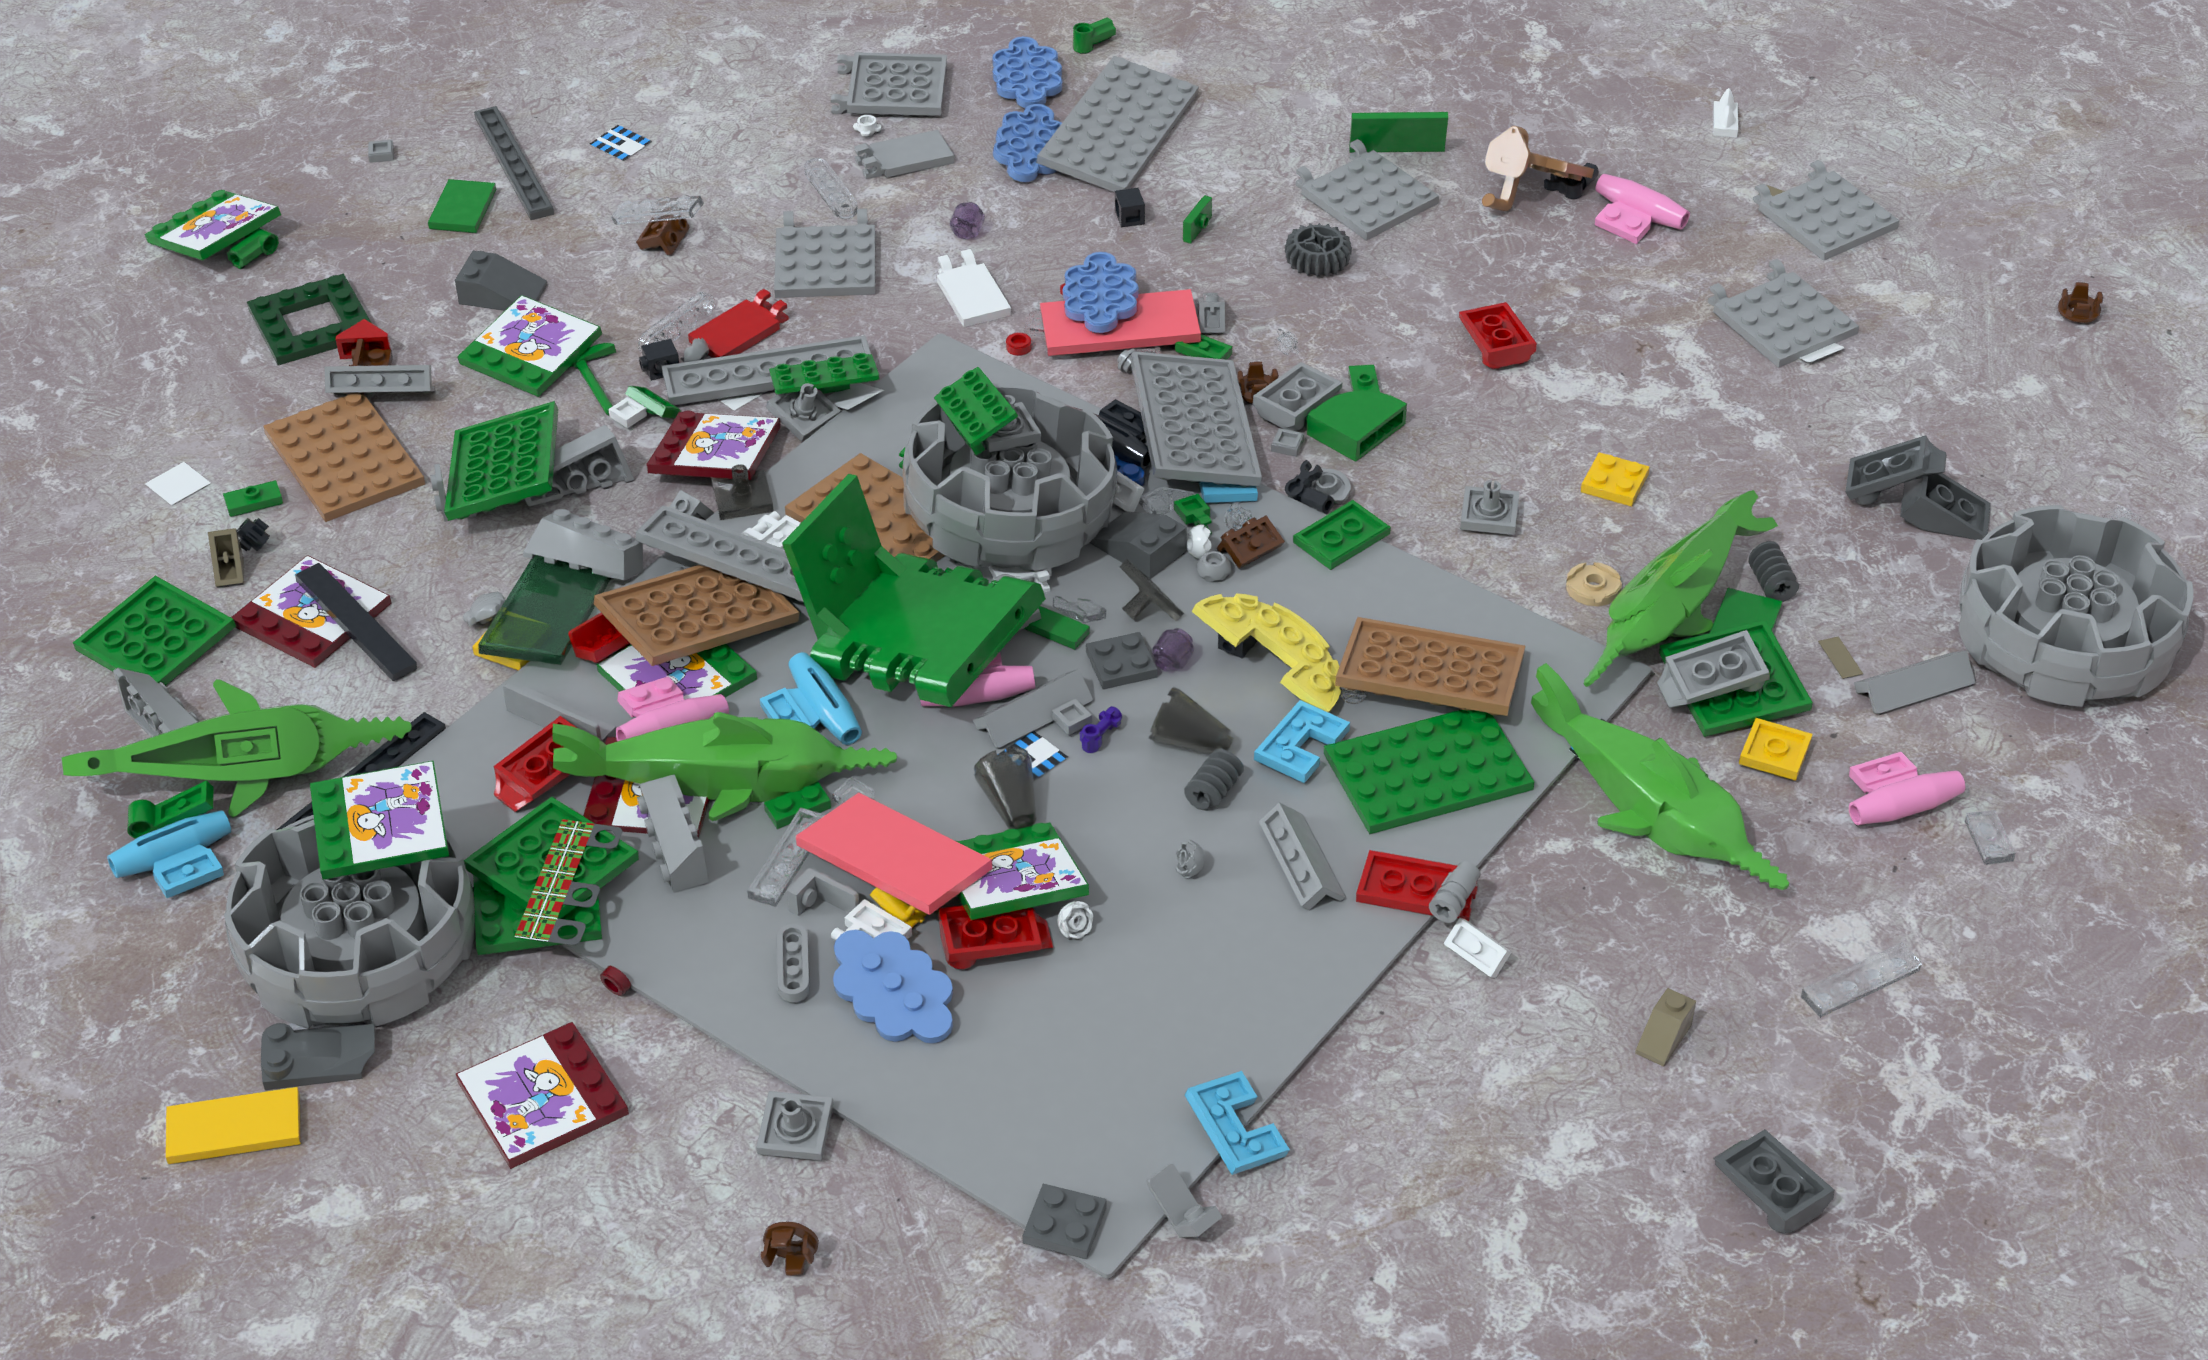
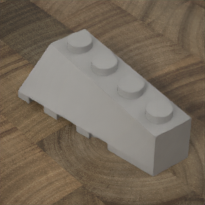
[523,425,634,506]
[523,509,643,580]
[113,668,199,737]
[637,774,709,893]

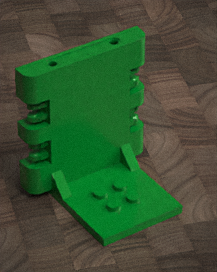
[782,474,1046,707]

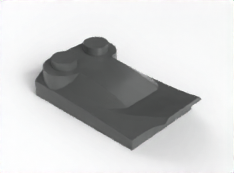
[1845,435,1947,505]
[261,1023,375,1090]
[1713,1129,1835,1233]

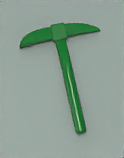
[570,343,616,416]

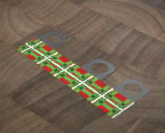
[515,819,622,945]

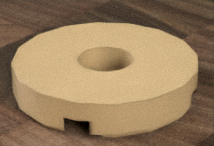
[1566,562,1622,607]

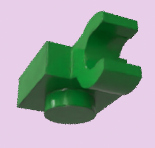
[1174,494,1212,535]

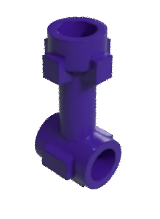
[1080,706,1122,753]

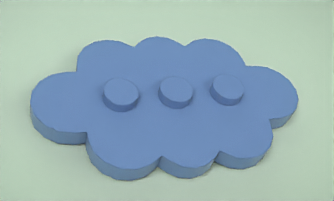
[992,36,1063,108]
[993,104,1062,182]
[1062,252,1139,333]
[833,929,953,1043]

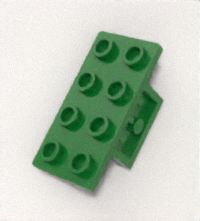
[769,353,880,394]
[934,367,1018,456]

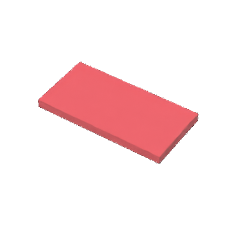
[1040,289,1201,356]
[796,793,992,915]

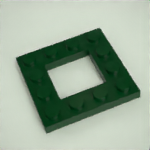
[247,273,371,366]

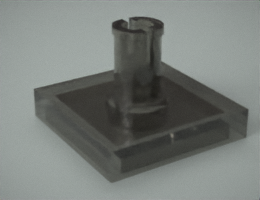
[711,464,774,520]
[1120,559,1184,621]

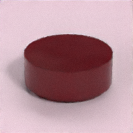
[600,966,631,996]

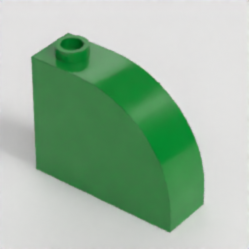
[1307,391,1407,462]

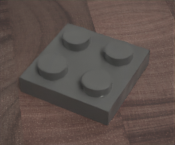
[1086,632,1157,689]
[1022,1183,1107,1259]

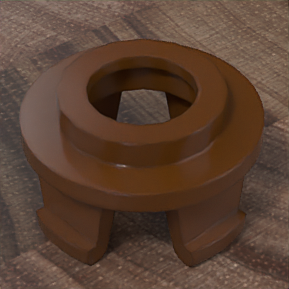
[2058,282,2103,323]
[1237,361,1279,403]
[761,1222,819,1276]

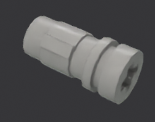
[1429,861,1481,923]

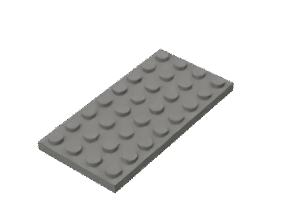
[1036,56,1199,192]
[1130,351,1262,487]

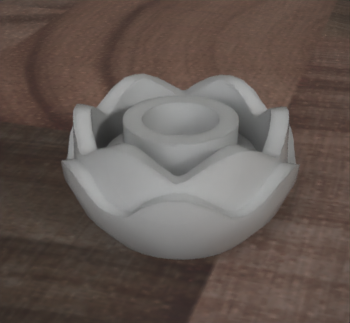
[681,338,709,362]
[1197,551,1231,582]
[1176,840,1204,878]

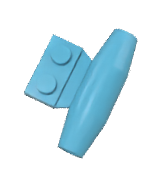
[760,652,862,745]
[107,810,231,898]

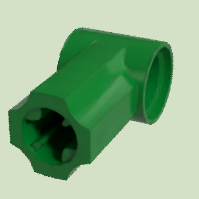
[1073,17,1116,53]
[227,228,279,269]

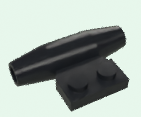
[1071,399,1151,469]

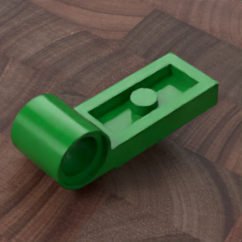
[127,780,214,839]

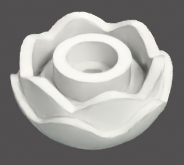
[1187,525,1211,559]
[1057,901,1093,939]

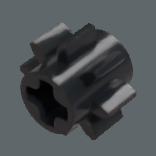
[237,518,270,552]

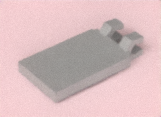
[854,130,954,178]

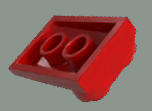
[1459,302,1537,369]
[493,716,577,812]
[938,906,1053,969]

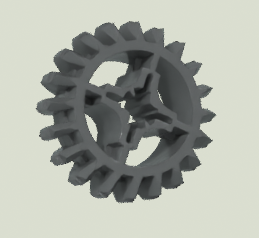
[1285,223,1352,277]

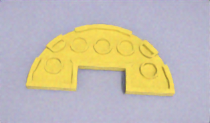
[1192,593,1341,713]

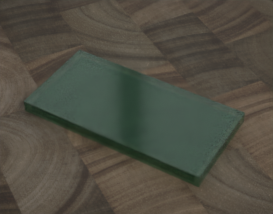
[478,555,611,665]

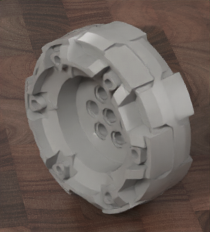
[903,384,1117,571]
[1958,505,2193,707]
[224,815,476,1028]

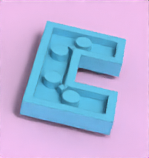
[1254,700,1350,783]
[1184,1071,1290,1175]

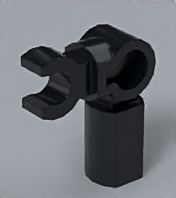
[1544,162,1599,199]
[1285,460,1334,514]

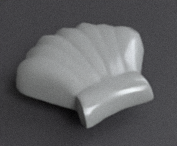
[1312,468,1351,504]
[463,591,505,627]

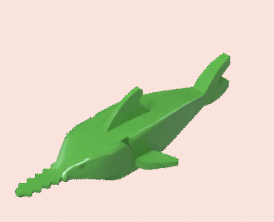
[1583,490,1778,687]
[1531,663,1789,890]
[61,679,411,817]
[552,712,897,821]

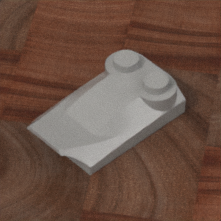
[1253,362,1343,431]
[1657,630,1770,708]

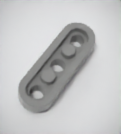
[776,923,810,1002]

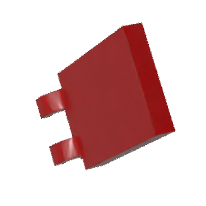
[688,289,789,358]
[1356,850,1478,921]

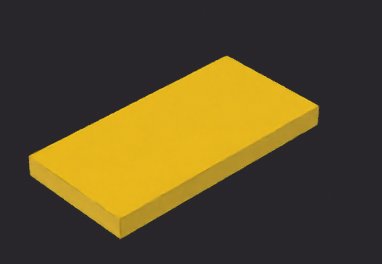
[166,1087,301,1164]

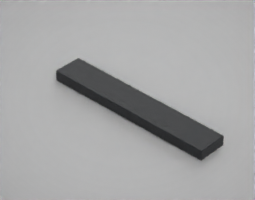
[295,563,417,681]

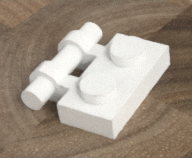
[741,511,800,549]
[831,899,912,941]

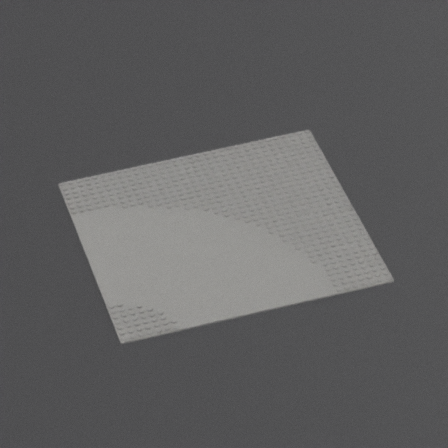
[399,334,1651,1278]

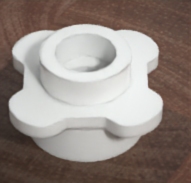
[853,115,881,136]

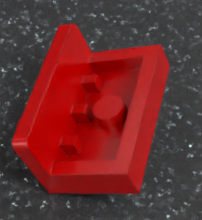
[568,613,630,663]

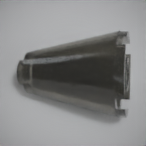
[1148,687,1234,754]
[974,747,1037,829]

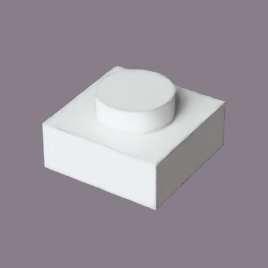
[609,397,647,428]

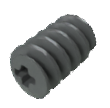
[1748,541,1800,602]
[1184,749,1244,810]

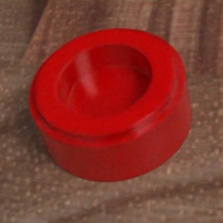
[1006,333,1032,356]

